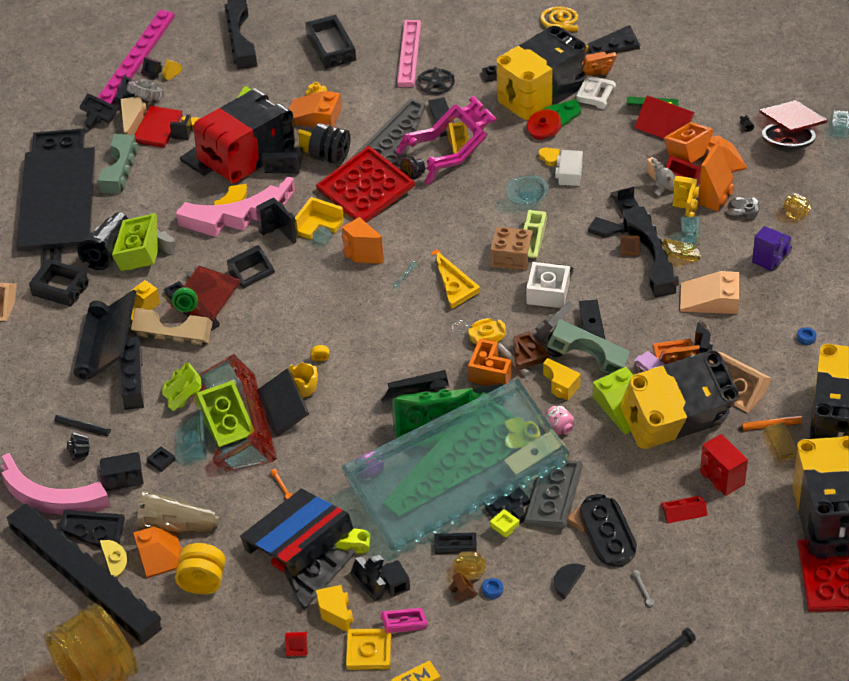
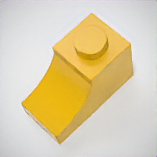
[446,122,472,156]
[130,280,160,323]
[543,358,581,401]

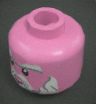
[545,406,574,435]

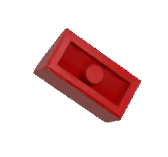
[660,496,707,524]

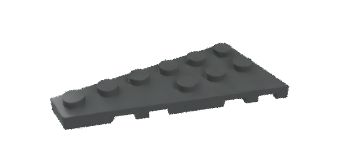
[353,98,425,170]

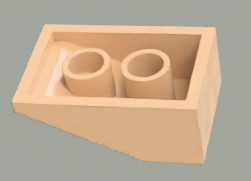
[680,271,739,314]

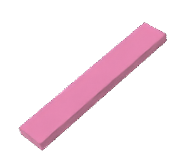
[397,20,421,87]

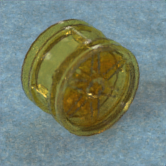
[44,603,138,681]

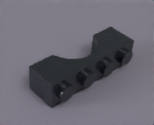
[121,336,144,410]

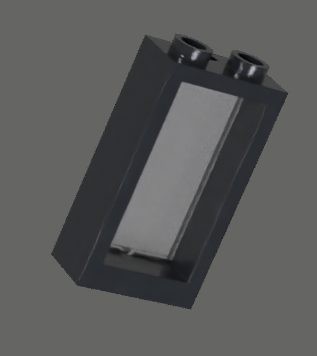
[305,14,357,69]

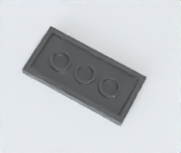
[524,459,583,528]

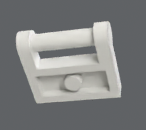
[576,75,616,109]

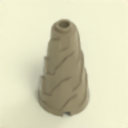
[136,490,219,533]

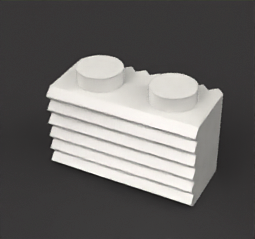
[555,150,583,186]

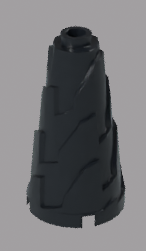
[77,212,128,270]

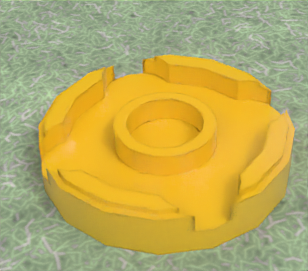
[468,318,506,344]

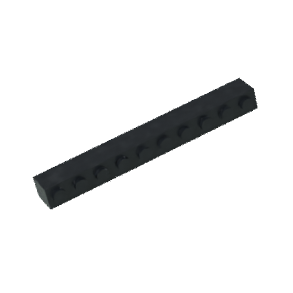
[6,503,162,645]

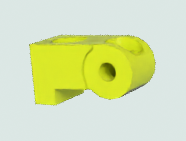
[334,528,371,554]

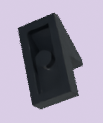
[611,186,640,215]

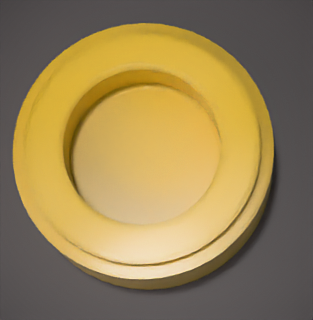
[310,345,330,362]

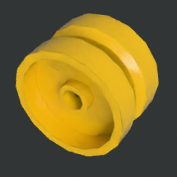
[175,543,226,594]

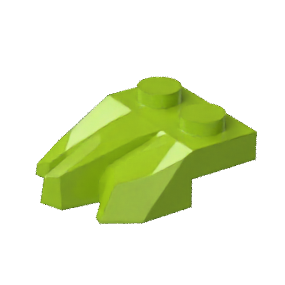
[162,363,201,411]

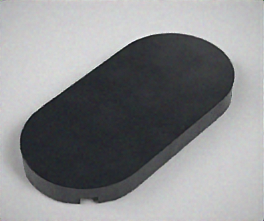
[579,494,637,567]

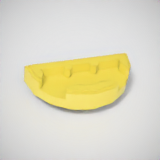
[100,540,127,578]

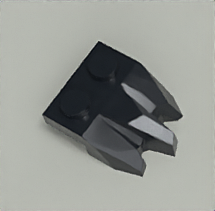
[694,320,714,362]

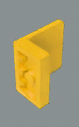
[673,176,700,229]

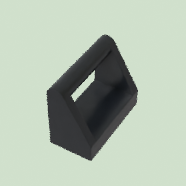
[227,245,275,289]

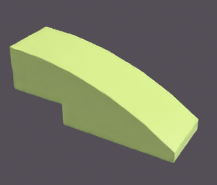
[524,210,547,258]

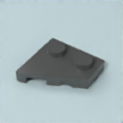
[534,301,574,341]

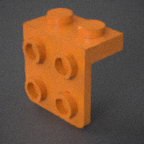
[582,51,617,78]
[652,338,700,365]

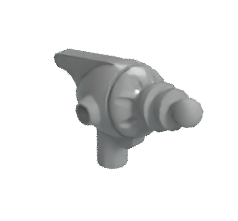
[651,158,675,197]

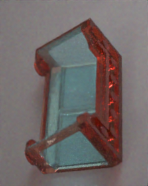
[198,354,277,472]

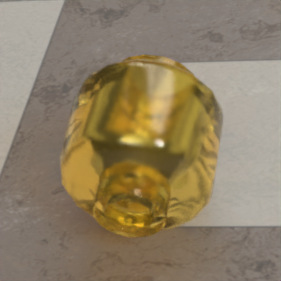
[782,193,811,219]
[453,552,486,579]

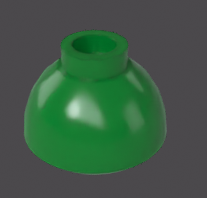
[171,287,198,312]

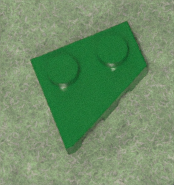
[544,99,582,131]

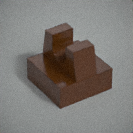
[621,236,640,256]
[448,572,478,602]

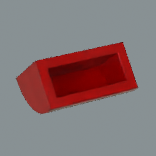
[665,156,701,185]

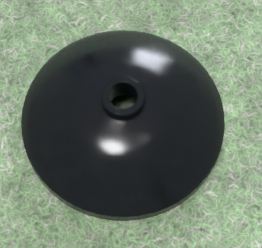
[762,122,816,152]

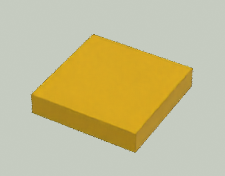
[346,629,391,670]

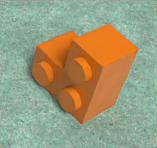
[468,338,511,390]

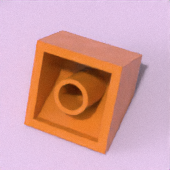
[664,122,713,163]
[342,217,384,264]

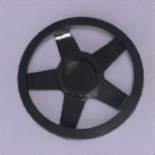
[417,67,455,94]

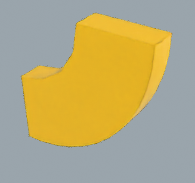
[214,184,247,205]

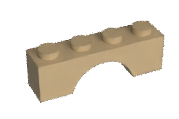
[131,308,212,346]

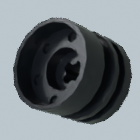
[308,123,351,165]

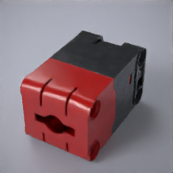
[193,88,295,183]

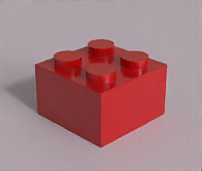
[700,434,748,496]

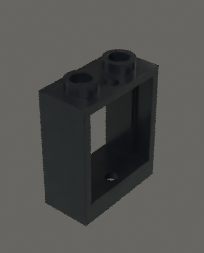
[29,259,89,307]

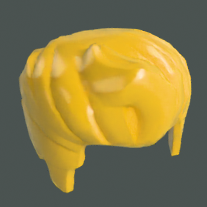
[289,363,318,398]

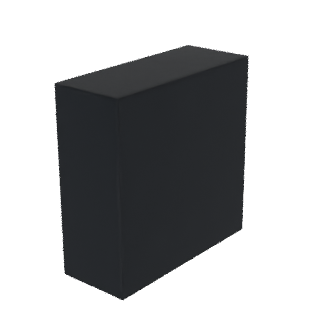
[147,446,176,472]

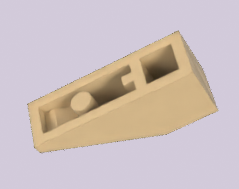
[121,96,147,135]

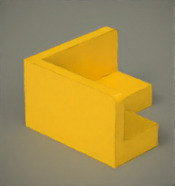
[294,197,344,240]

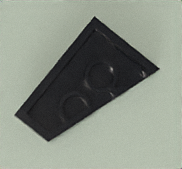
[587,25,640,54]
[60,510,125,548]

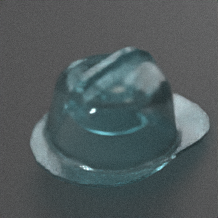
[506,175,549,204]

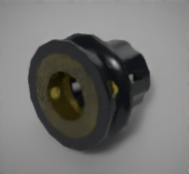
[400,157,426,179]

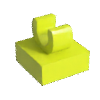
[490,509,519,538]

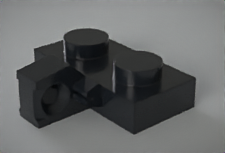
[79,93,118,129]
[485,486,530,524]
[350,554,386,601]

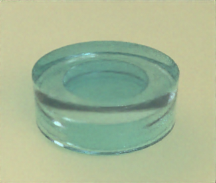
[313,226,332,245]

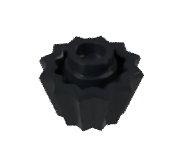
[67,432,90,461]

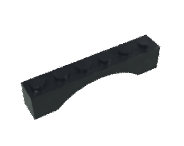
[224,0,258,69]
[623,206,679,297]

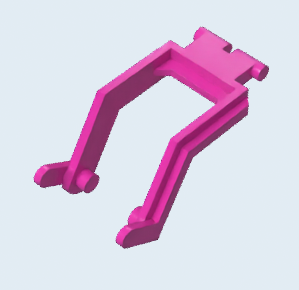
[396,96,497,185]

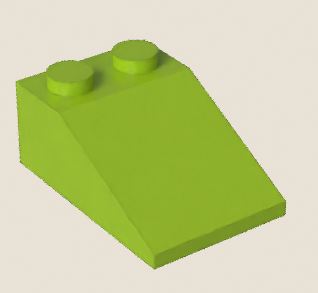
[112,213,158,271]
[592,367,633,435]
[194,380,256,448]

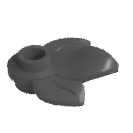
[725,197,759,219]

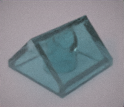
[175,410,207,463]

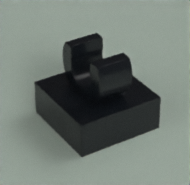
[141,57,163,78]

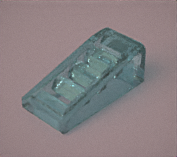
[831,110,849,137]

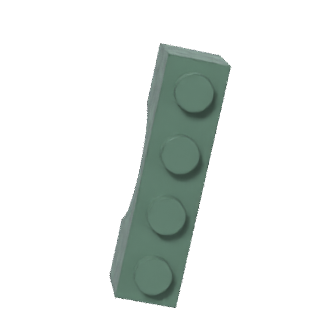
[98,134,139,194]
[547,319,630,375]

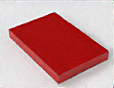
[634,95,695,138]
[134,106,183,148]

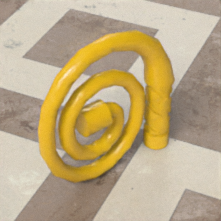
[540,7,578,32]

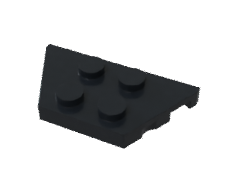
[284,545,355,610]

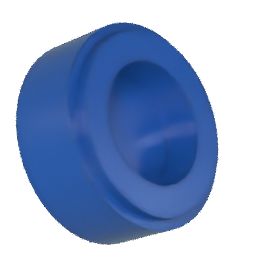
[797,327,817,345]
[482,578,503,599]

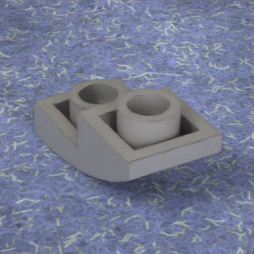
[157,229,176,255]

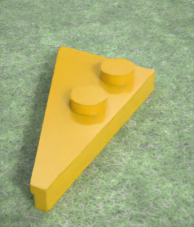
[436,253,480,309]

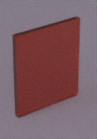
[759,100,828,133]
[170,265,241,322]

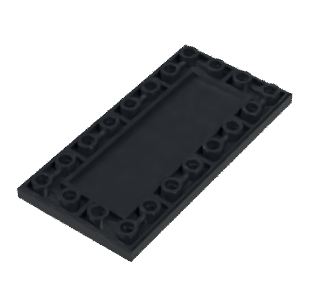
[17,147,96,251]

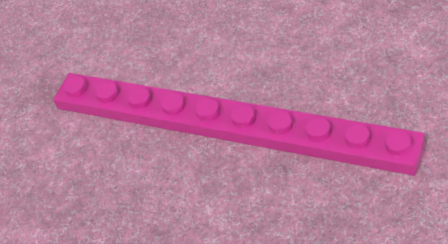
[98,10,175,105]

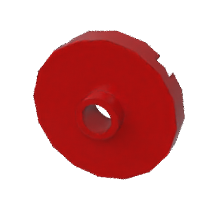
[527,109,561,140]

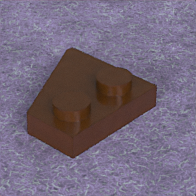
[513,331,550,370]

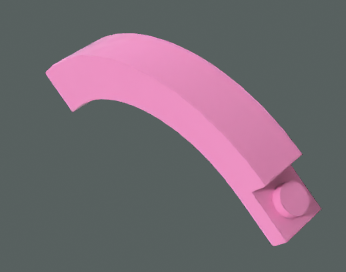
[1,453,110,515]

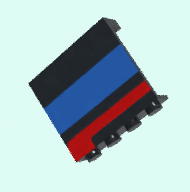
[240,488,354,577]

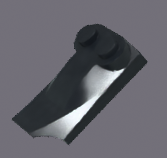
[381,370,450,402]

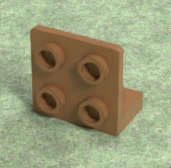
[490,227,533,270]

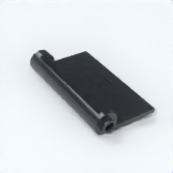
[73,290,137,380]

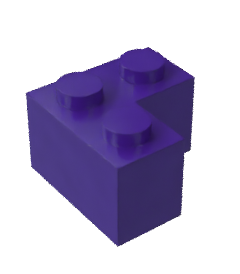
[752,226,792,271]

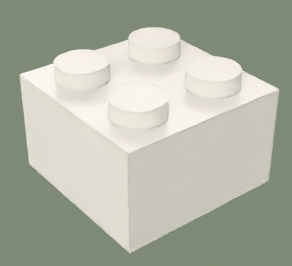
[526,262,570,308]

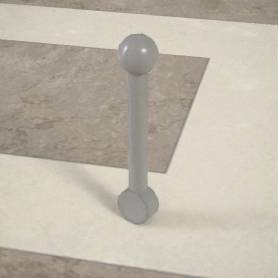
[632,570,654,607]

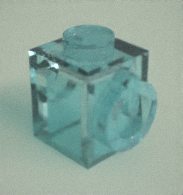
[680,217,701,246]

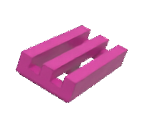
[380,608,428,633]

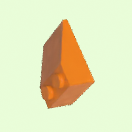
[289,91,342,127]
[698,143,735,211]

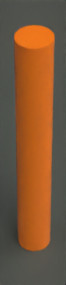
[741,416,802,431]

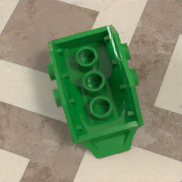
[392,388,480,449]

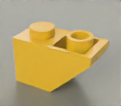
[316,585,354,632]

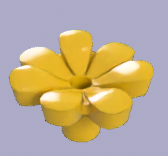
[306,82,327,96]

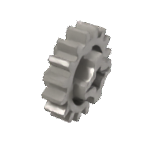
[127,79,164,101]

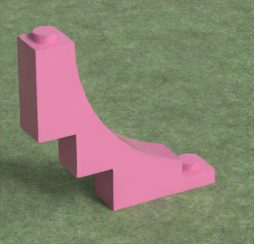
[176,177,295,237]

